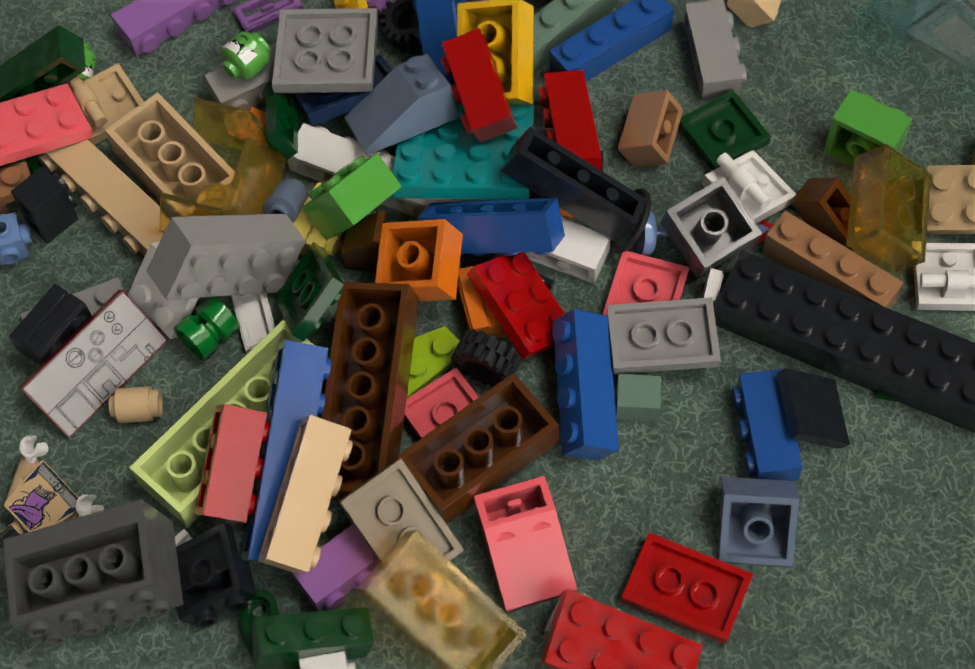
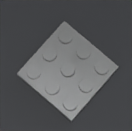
[272,8,378,93]

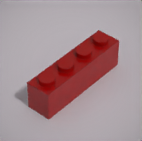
[538,70,602,171]

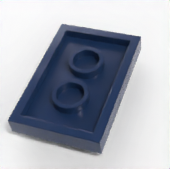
[292,54,392,126]

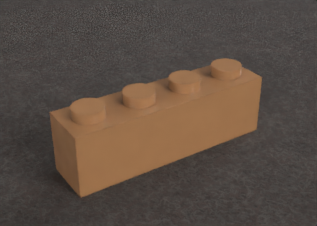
[762,211,904,309]

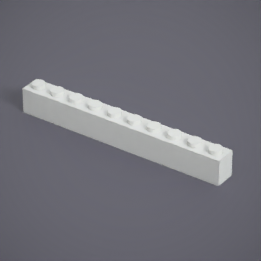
[287,123,611,284]

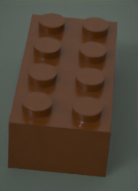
[397,373,559,524]

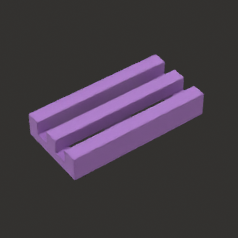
[233,0,304,33]

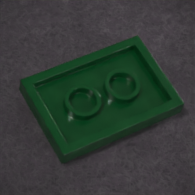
[275,242,344,342]

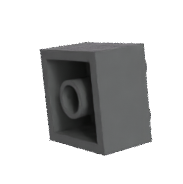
[660,176,762,279]

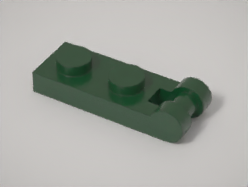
[262,82,298,160]

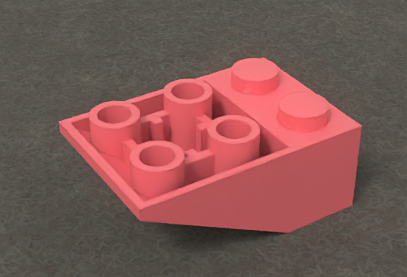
[474,476,577,612]

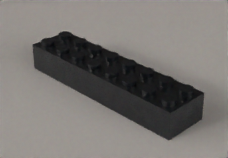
[714,250,975,433]

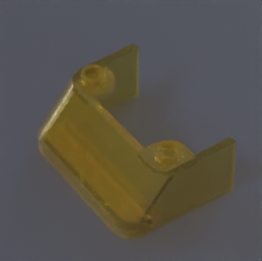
[159,98,287,233]

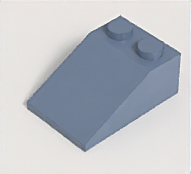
[344,54,459,155]

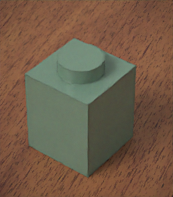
[614,374,661,422]

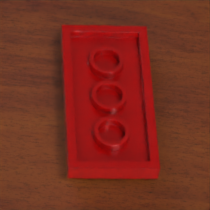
[540,589,703,669]

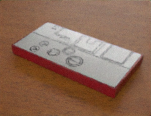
[18,290,168,439]

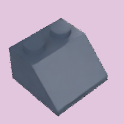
[719,477,799,567]

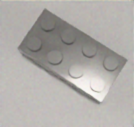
[146,214,306,300]

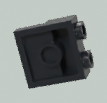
[176,522,257,628]

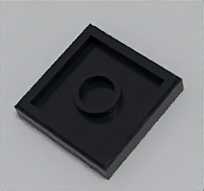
[777,368,850,448]

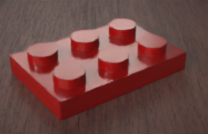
[467,252,565,360]
[621,532,753,645]

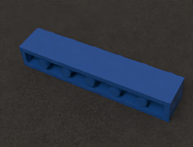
[241,340,331,562]

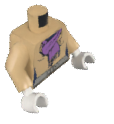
[0,436,104,540]

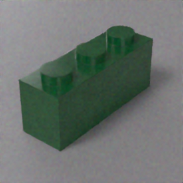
[0,25,86,103]
[250,607,374,669]

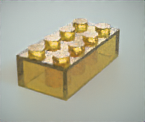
[357,530,528,669]

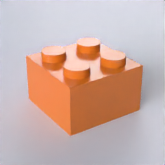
[375,219,463,301]

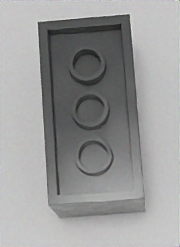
[3,499,183,645]

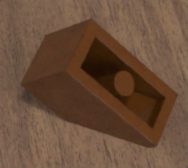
[791,178,872,250]
[338,211,387,273]

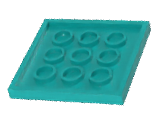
[391,104,534,199]

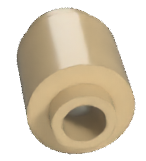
[109,386,163,424]

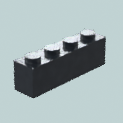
[501,126,647,243]

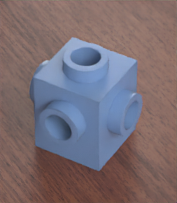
[0,212,32,265]

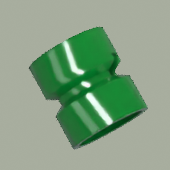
[173,297,240,361]

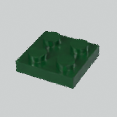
[678,90,771,171]

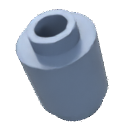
[263,178,307,222]

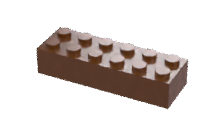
[321,282,419,501]

